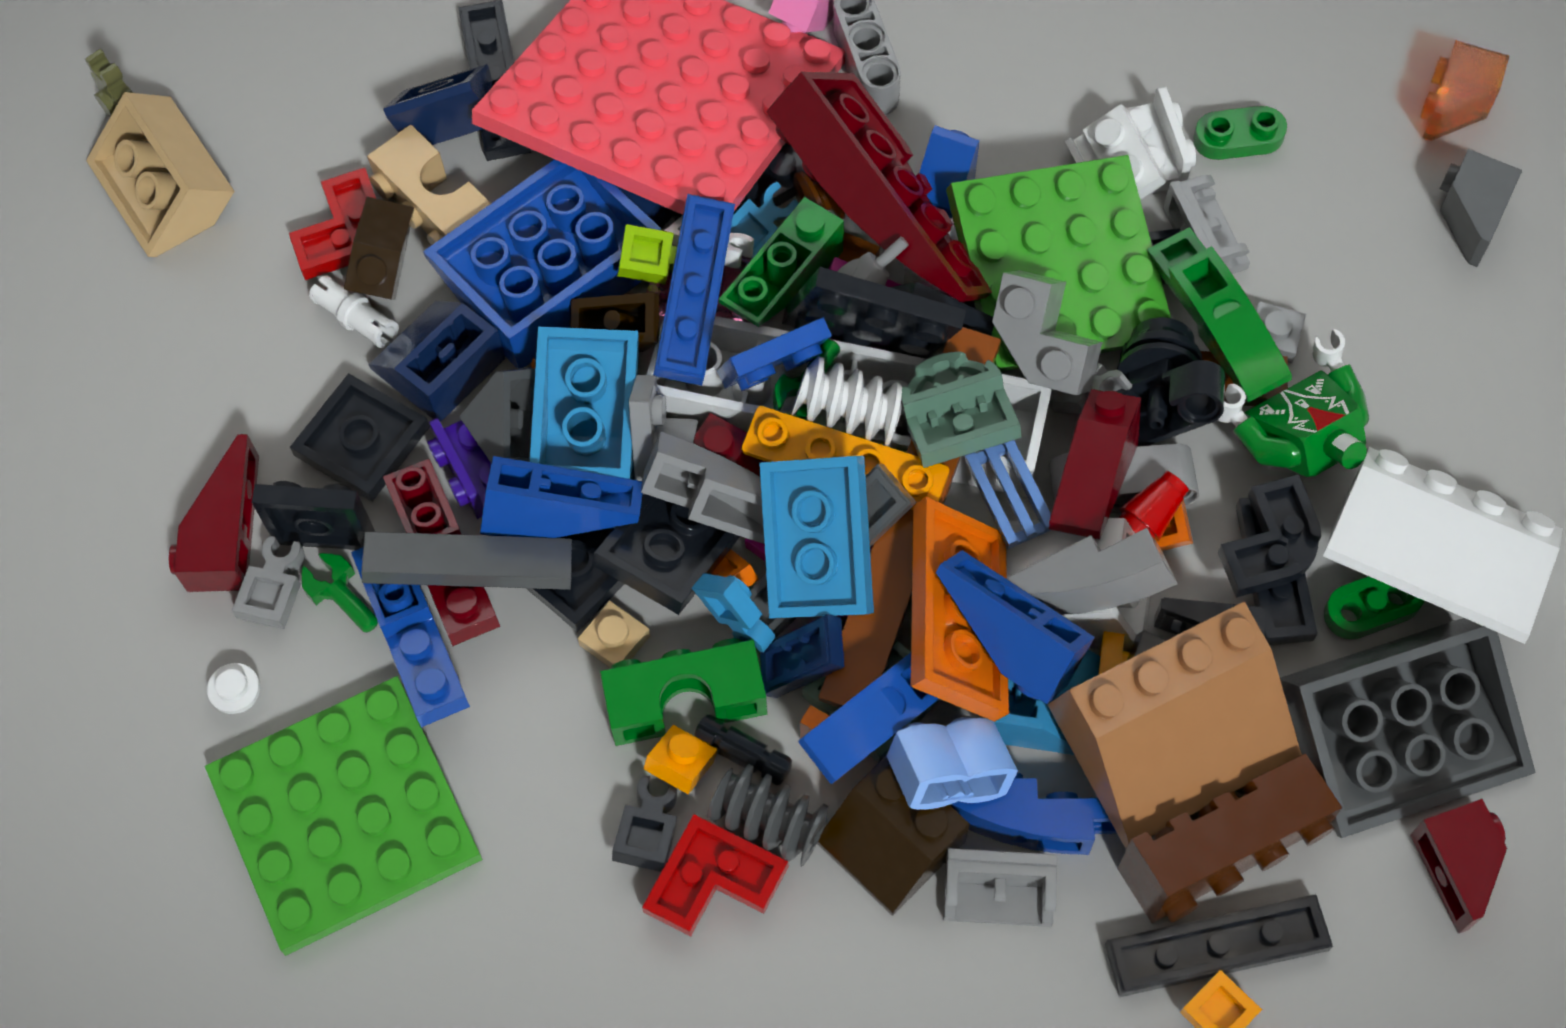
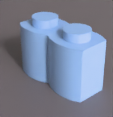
[887,716,1018,810]

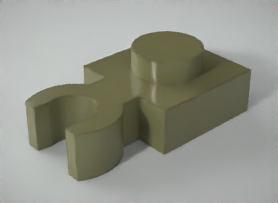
[85,49,133,117]

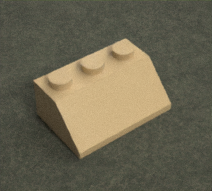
[86,92,235,257]

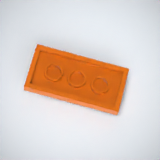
[911,496,1009,722]

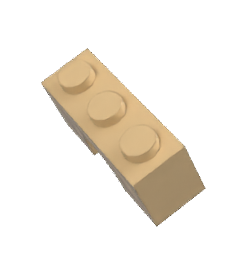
[367,124,491,245]

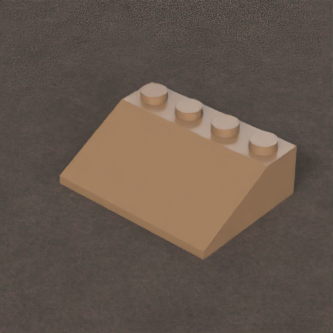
[1047,601,1302,849]

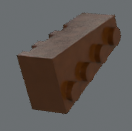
[1117,753,1343,924]

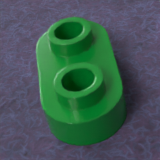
[1193,106,1287,160]
[1324,576,1424,640]

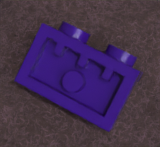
[427,418,491,519]

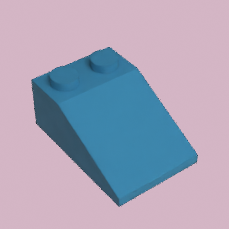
[530,327,639,480]

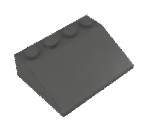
[1280,618,1536,838]

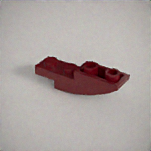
[383,458,501,647]

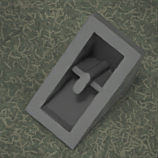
[459,367,536,464]

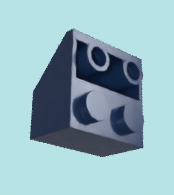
[368,301,506,422]

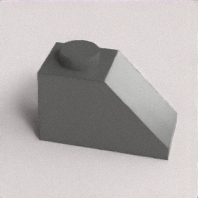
[1439,149,1522,267]

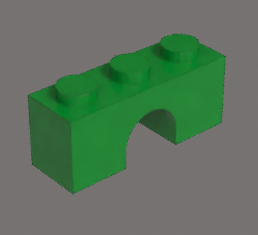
[600,638,768,746]

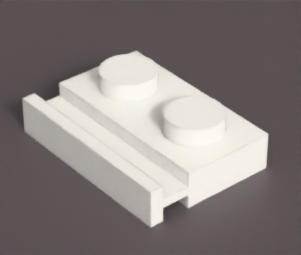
[1065,104,1167,200]

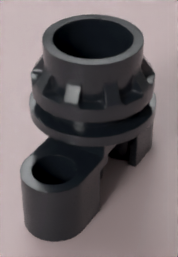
[1116,317,1225,447]

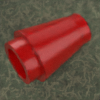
[1118,471,1189,541]

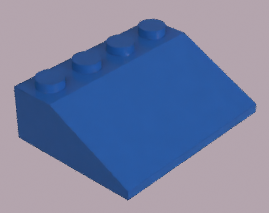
[423,159,662,369]

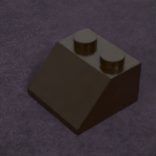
[817,755,970,916]

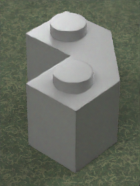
[992,270,1103,396]

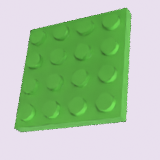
[946,155,1171,372]
[204,676,483,956]

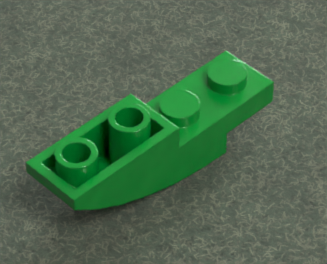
[1147,227,1292,402]

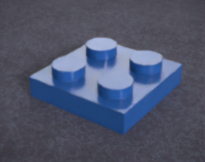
[717,317,832,391]

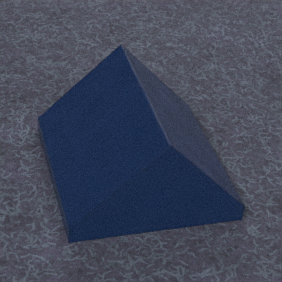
[383,64,492,145]

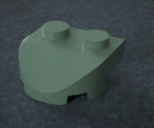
[902,352,1022,468]

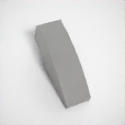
[641,431,764,544]
[1006,528,1178,615]

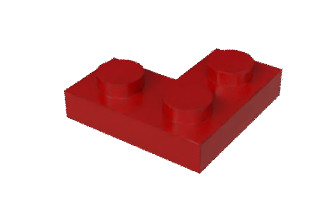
[288,167,376,280]
[642,814,789,937]

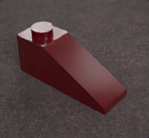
[1049,389,1141,540]
[169,434,259,592]

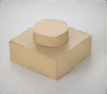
[578,600,651,668]

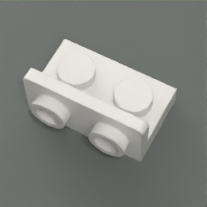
[1127,87,1196,194]

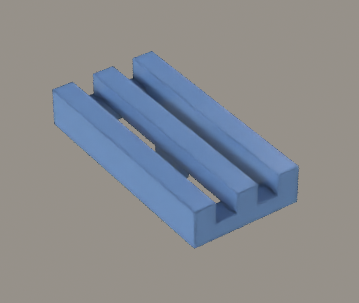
[965,440,1051,549]

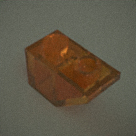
[1420,40,1510,141]

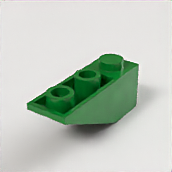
[719,197,844,327]

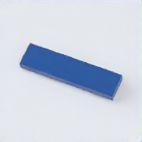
[653,194,735,386]

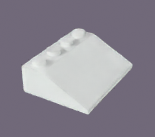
[1323,447,1563,644]

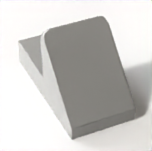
[629,375,698,481]

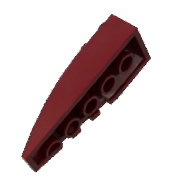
[766,72,992,302]

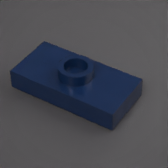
[760,614,845,698]

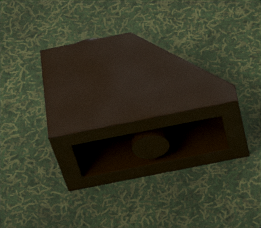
[344,197,415,300]
[571,292,659,352]

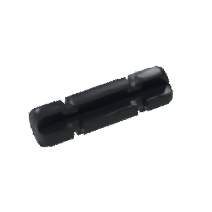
[694,714,792,785]

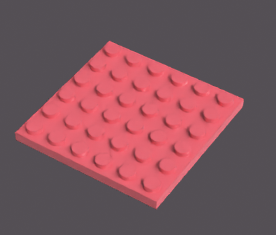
[472,0,845,215]

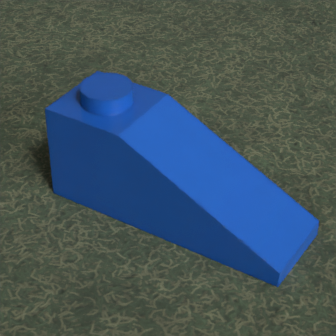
[480,456,642,538]
[936,550,1095,704]

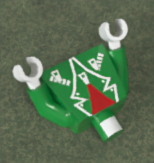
[1218,329,1369,477]

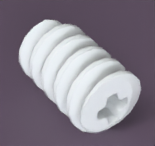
[791,356,903,447]

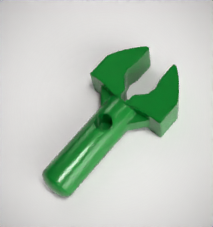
[772,339,840,421]
[302,553,378,633]

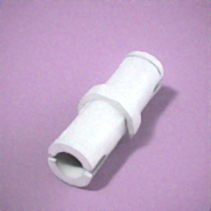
[309,275,399,348]

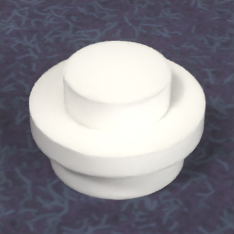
[207,663,260,714]

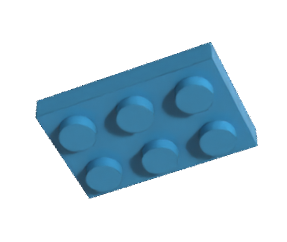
[759,456,874,618]

